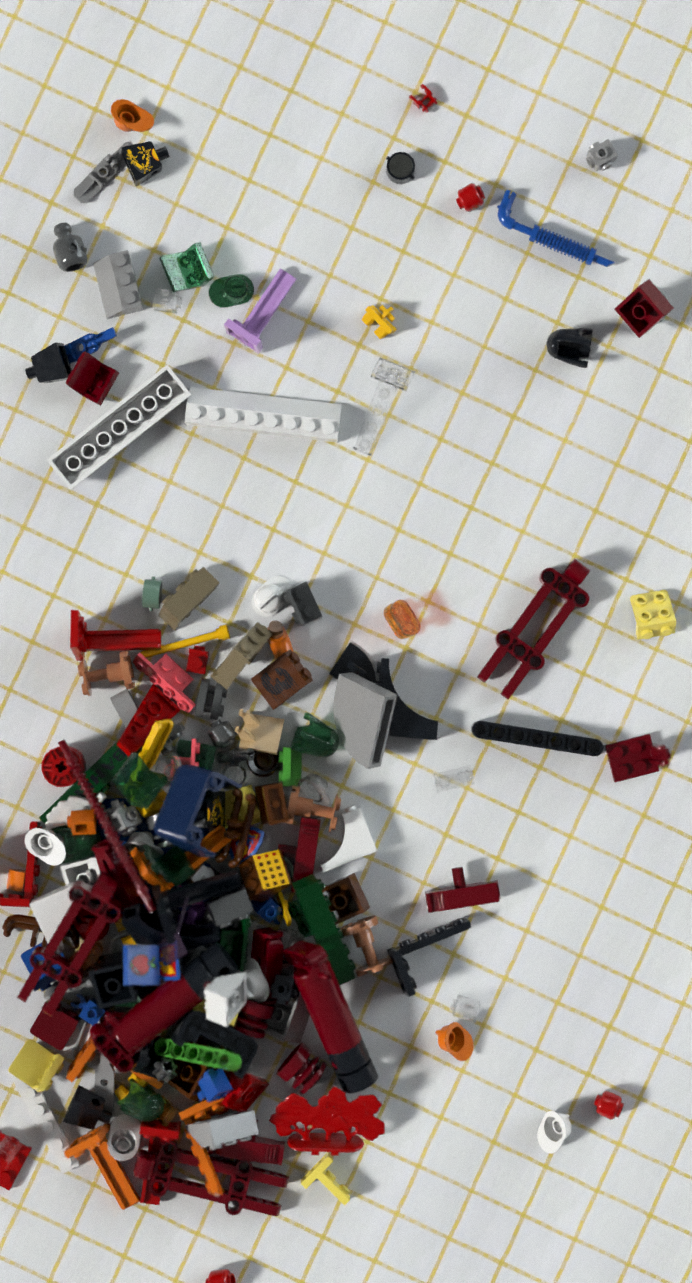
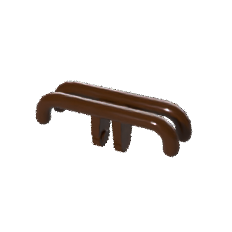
[215,789,257,868]
[2,914,80,949]

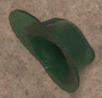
[209,274,254,307]

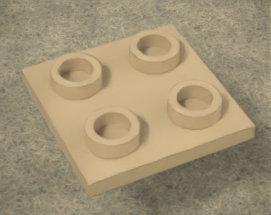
[235,709,284,755]

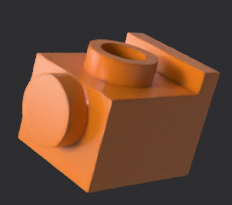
[67,809,97,835]

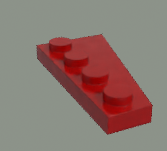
[116,684,181,758]

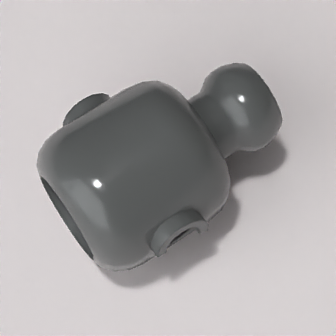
[53,222,87,272]

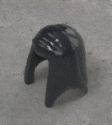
[546,328,593,368]

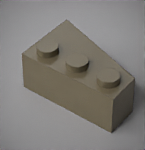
[158,567,220,631]

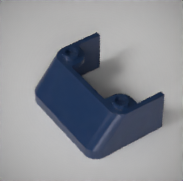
[154,764,242,857]

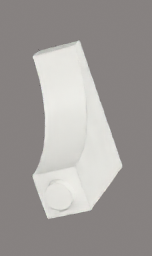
[321,805,377,873]
[29,881,83,954]

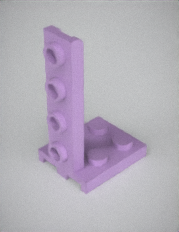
[224,268,297,354]

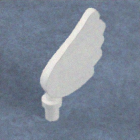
[45,792,106,829]

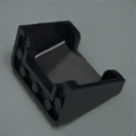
[169,1010,258,1079]

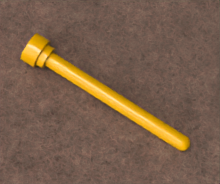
[140,624,230,658]

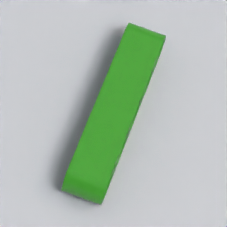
[154,1038,242,1071]

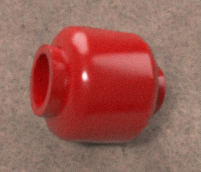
[456,183,485,212]
[594,1091,624,1120]
[205,1269,236,1283]

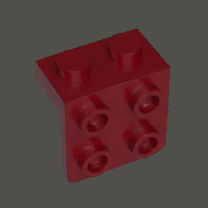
[66,351,119,406]
[30,999,81,1050]

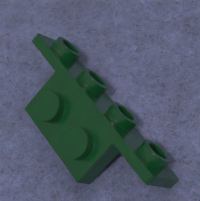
[218,916,251,973]

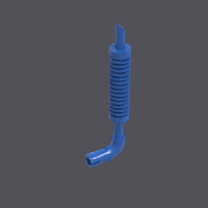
[497,190,616,267]

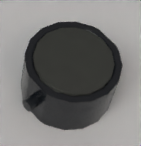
[386,152,415,184]

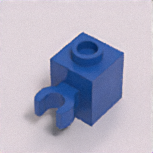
[250,897,283,925]
[71,993,108,1026]
[197,1068,233,1103]

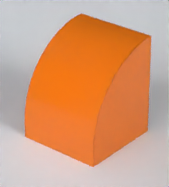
[6,868,26,892]

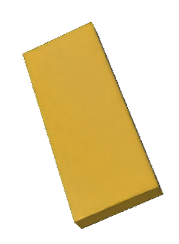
[276,892,292,926]

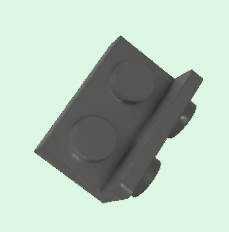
[163,722,185,752]

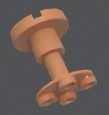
[78,651,135,696]
[285,785,341,832]
[340,915,393,977]

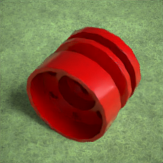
[41,746,86,787]

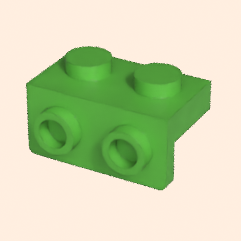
[279,747,302,786]

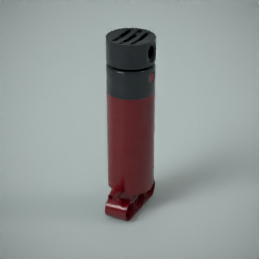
[283,941,378,1094]
[89,942,240,1073]

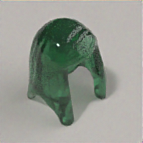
[291,712,339,758]
[53,828,102,864]
[117,1078,165,1122]

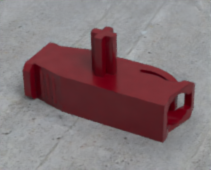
[277,817,321,892]
[92,839,145,908]
[425,867,501,913]
[251,927,292,1006]
[208,1119,285,1166]

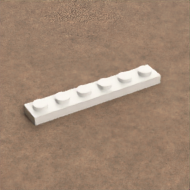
[8,1071,80,1174]

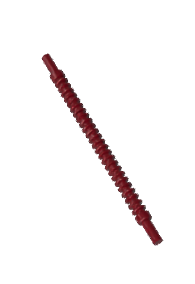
[58,740,157,913]

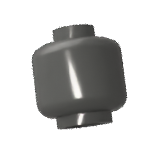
[208,719,236,749]

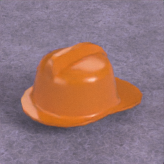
[111,99,154,132]
[435,1022,473,1061]

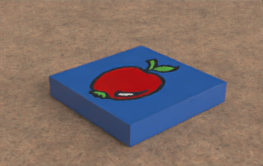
[123,945,160,985]

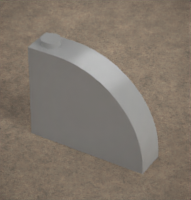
[333,672,397,769]

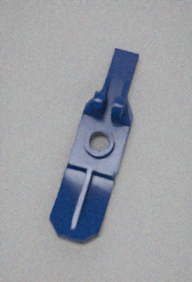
[64,327,117,364]

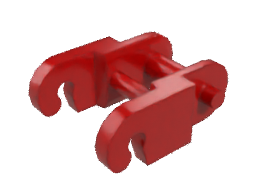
[409,84,437,113]

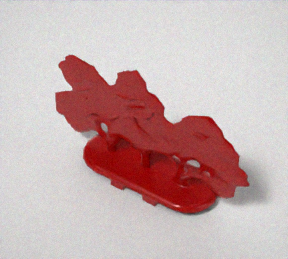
[269,1086,385,1156]

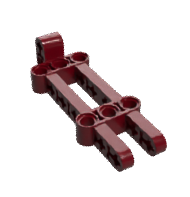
[477,559,590,699]
[17,873,123,1017]
[134,1139,289,1216]

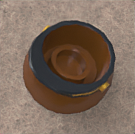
[246,750,281,777]

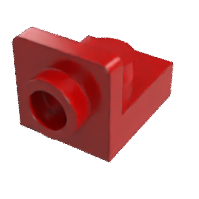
[186,645,209,675]

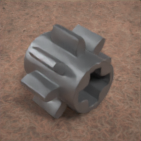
[153,1057,178,1083]

